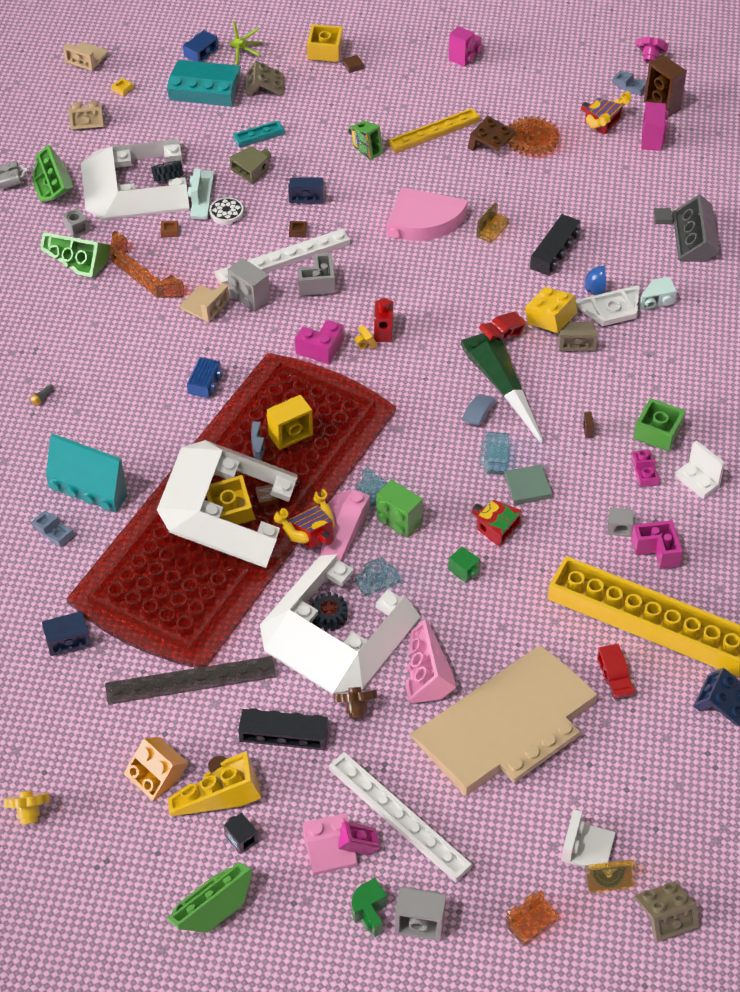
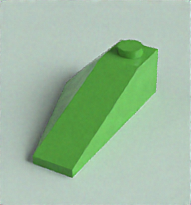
[40,232,111,278]

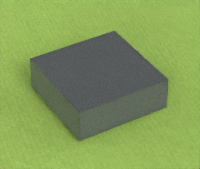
[653,208,673,224]

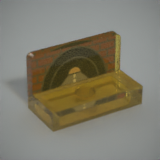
[476,203,509,244]
[585,859,635,893]

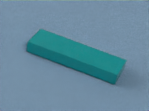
[233,120,285,148]

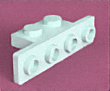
[188,169,214,219]

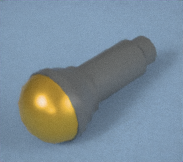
[30,384,54,405]

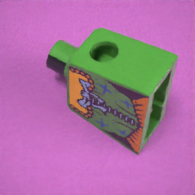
[348,120,383,160]

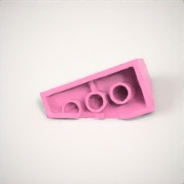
[320,489,370,562]
[406,619,456,703]

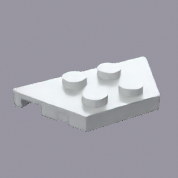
[576,285,639,326]

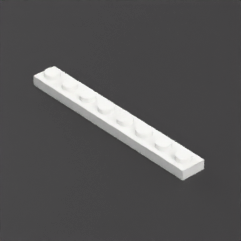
[215,229,350,285]
[329,752,472,883]

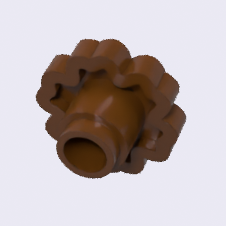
[333,687,377,718]

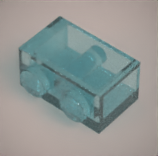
[480,432,509,475]

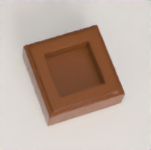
[161,221,179,238]

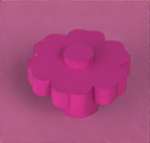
[636,37,669,63]

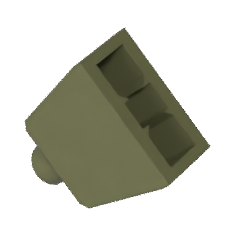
[229,147,271,185]

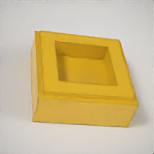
[111,78,134,97]

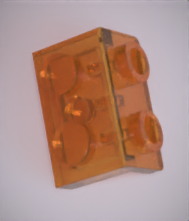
[506,890,559,946]

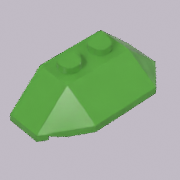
[32,145,74,202]
[167,862,253,933]

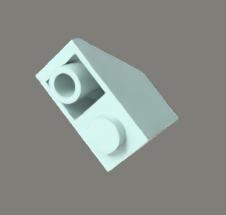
[639,277,677,310]

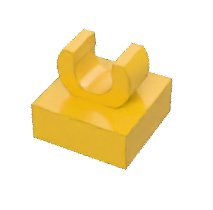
[354,325,378,350]

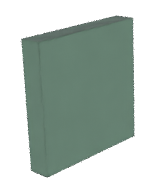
[504,464,552,505]

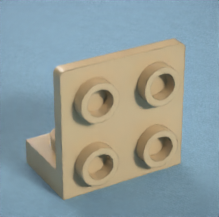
[63,42,108,71]
[68,100,104,129]
[180,283,229,322]

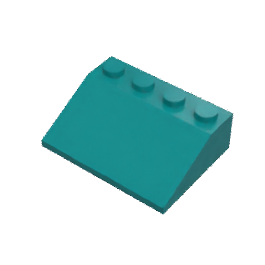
[167,60,241,107]
[46,433,128,513]

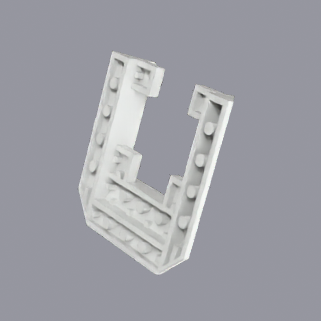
[81,139,190,220]
[157,440,297,568]
[260,554,421,695]

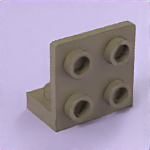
[246,60,283,96]
[558,322,598,351]
[635,882,699,942]

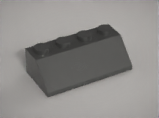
[672,194,720,262]

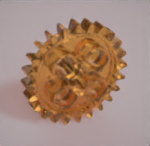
[507,115,560,157]

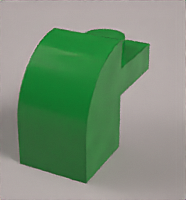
[352,878,387,937]

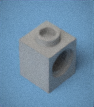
[62,207,89,238]
[607,507,637,537]

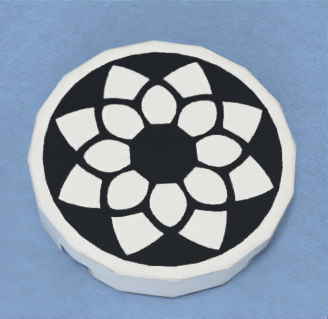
[209,197,244,225]

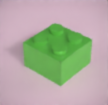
[633,398,686,452]
[376,479,423,538]

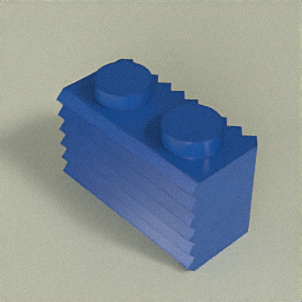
[183,30,218,62]
[187,357,223,398]

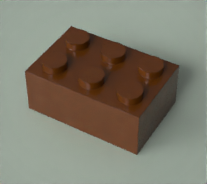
[644,55,687,117]

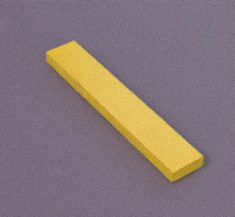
[387,108,480,154]

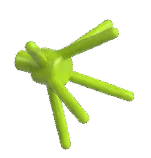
[230,21,263,65]

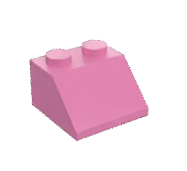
[302,813,357,875]

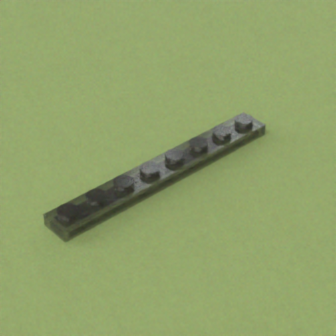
[105,656,276,705]

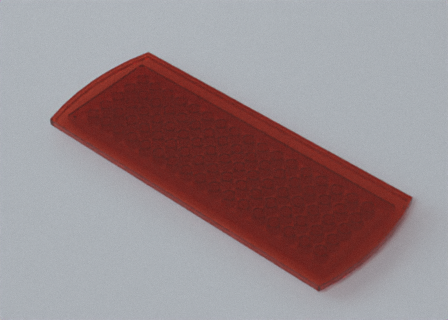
[67,353,396,670]

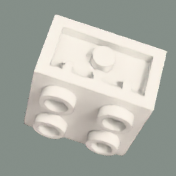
[675,441,725,499]
[561,809,615,870]

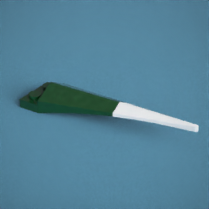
[461,333,543,443]

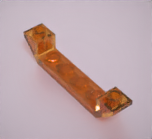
[110,230,185,298]

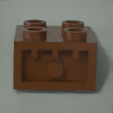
[467,116,515,151]

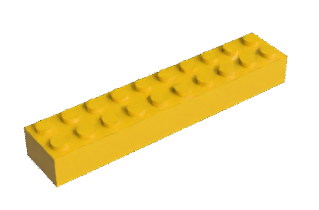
[548,556,740,677]

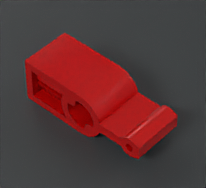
[479,311,527,340]
[597,643,635,699]

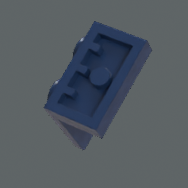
[288,177,323,203]
[42,611,91,656]
[693,668,740,726]

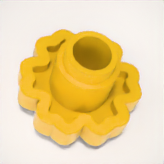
[4,790,50,824]

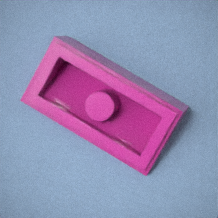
[338,821,380,855]

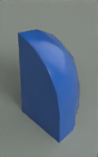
[585,265,606,295]

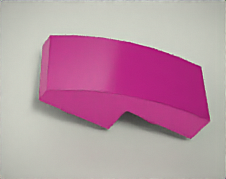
[631,450,660,487]

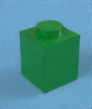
[448,546,480,583]

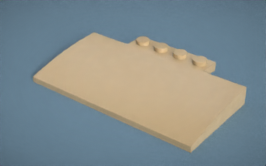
[410,645,597,796]

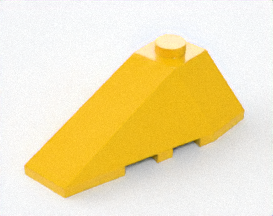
[168,751,261,816]

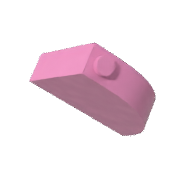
[387,187,468,241]

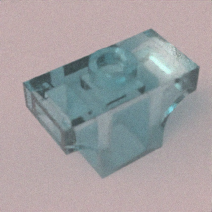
[356,467,387,507]
[355,557,401,597]

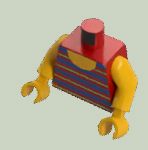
[581,92,632,134]
[274,489,335,548]

